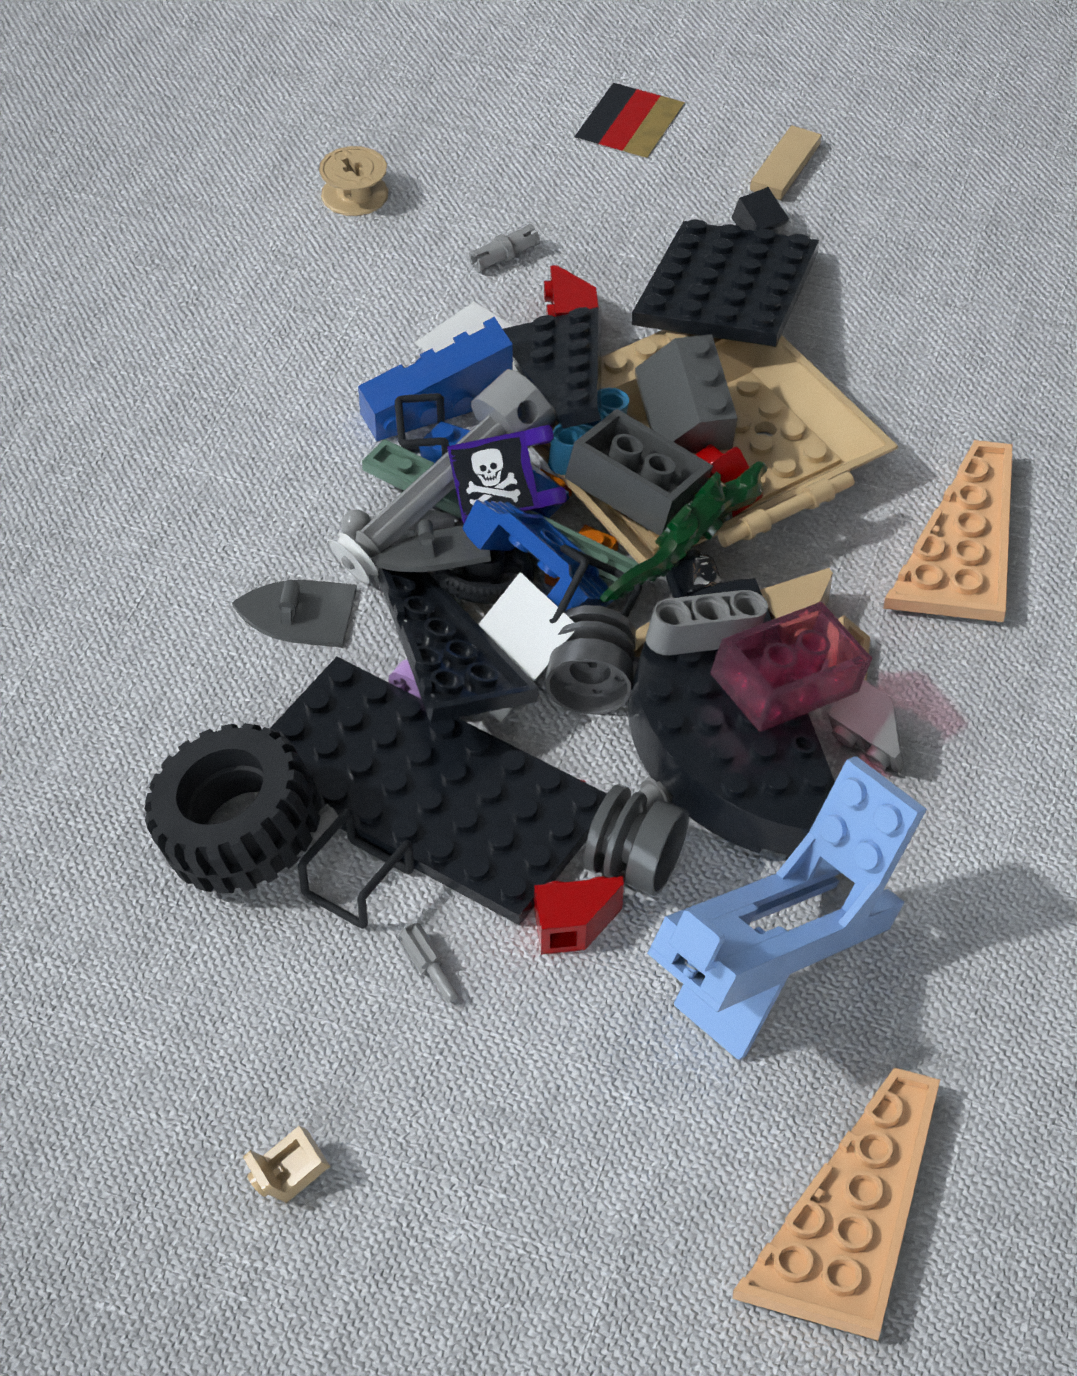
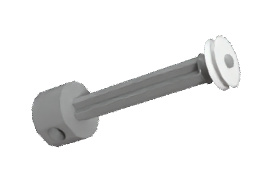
[329,369,556,584]

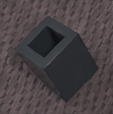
[731,187,789,231]

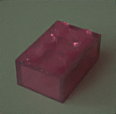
[711,601,872,732]

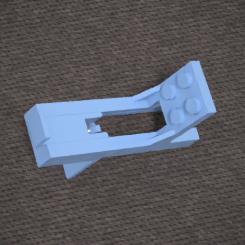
[647,756,927,1059]

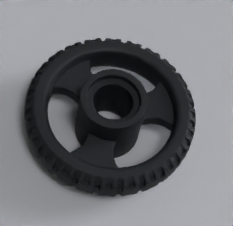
[432,547,535,604]

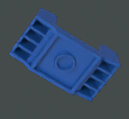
[462,500,614,610]

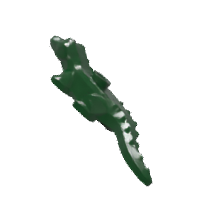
[600,461,768,602]

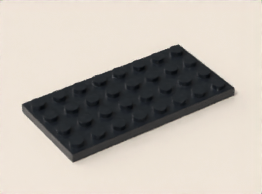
[270,656,607,925]

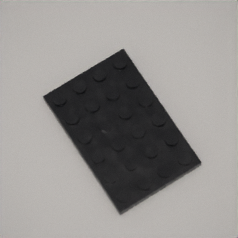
[632,219,819,347]

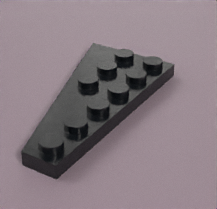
[503,307,602,428]
[377,568,540,723]

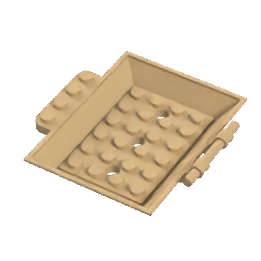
[532,330,898,564]

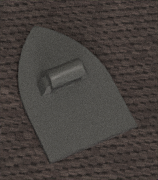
[371,519,491,572]
[232,580,357,648]

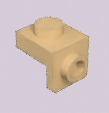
[243,1126,330,1203]

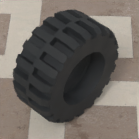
[144,723,321,893]

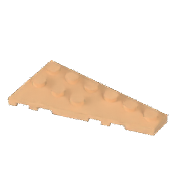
[883,440,1013,622]
[732,1067,940,1341]

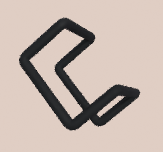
[395,393,449,492]
[549,545,642,624]
[298,808,414,929]

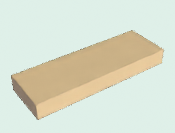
[750,125,822,200]

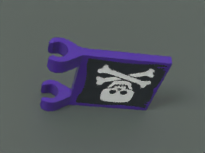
[447,425,567,524]

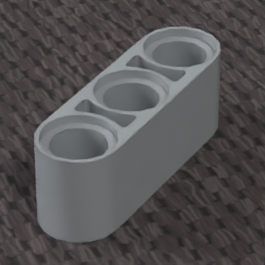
[645,590,768,655]

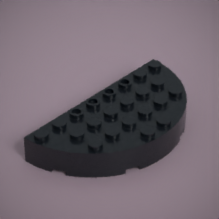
[628,578,835,860]

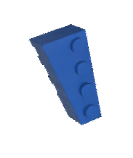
[358,317,513,441]

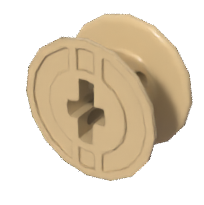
[319,146,388,216]

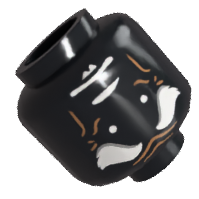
[666,550,722,598]

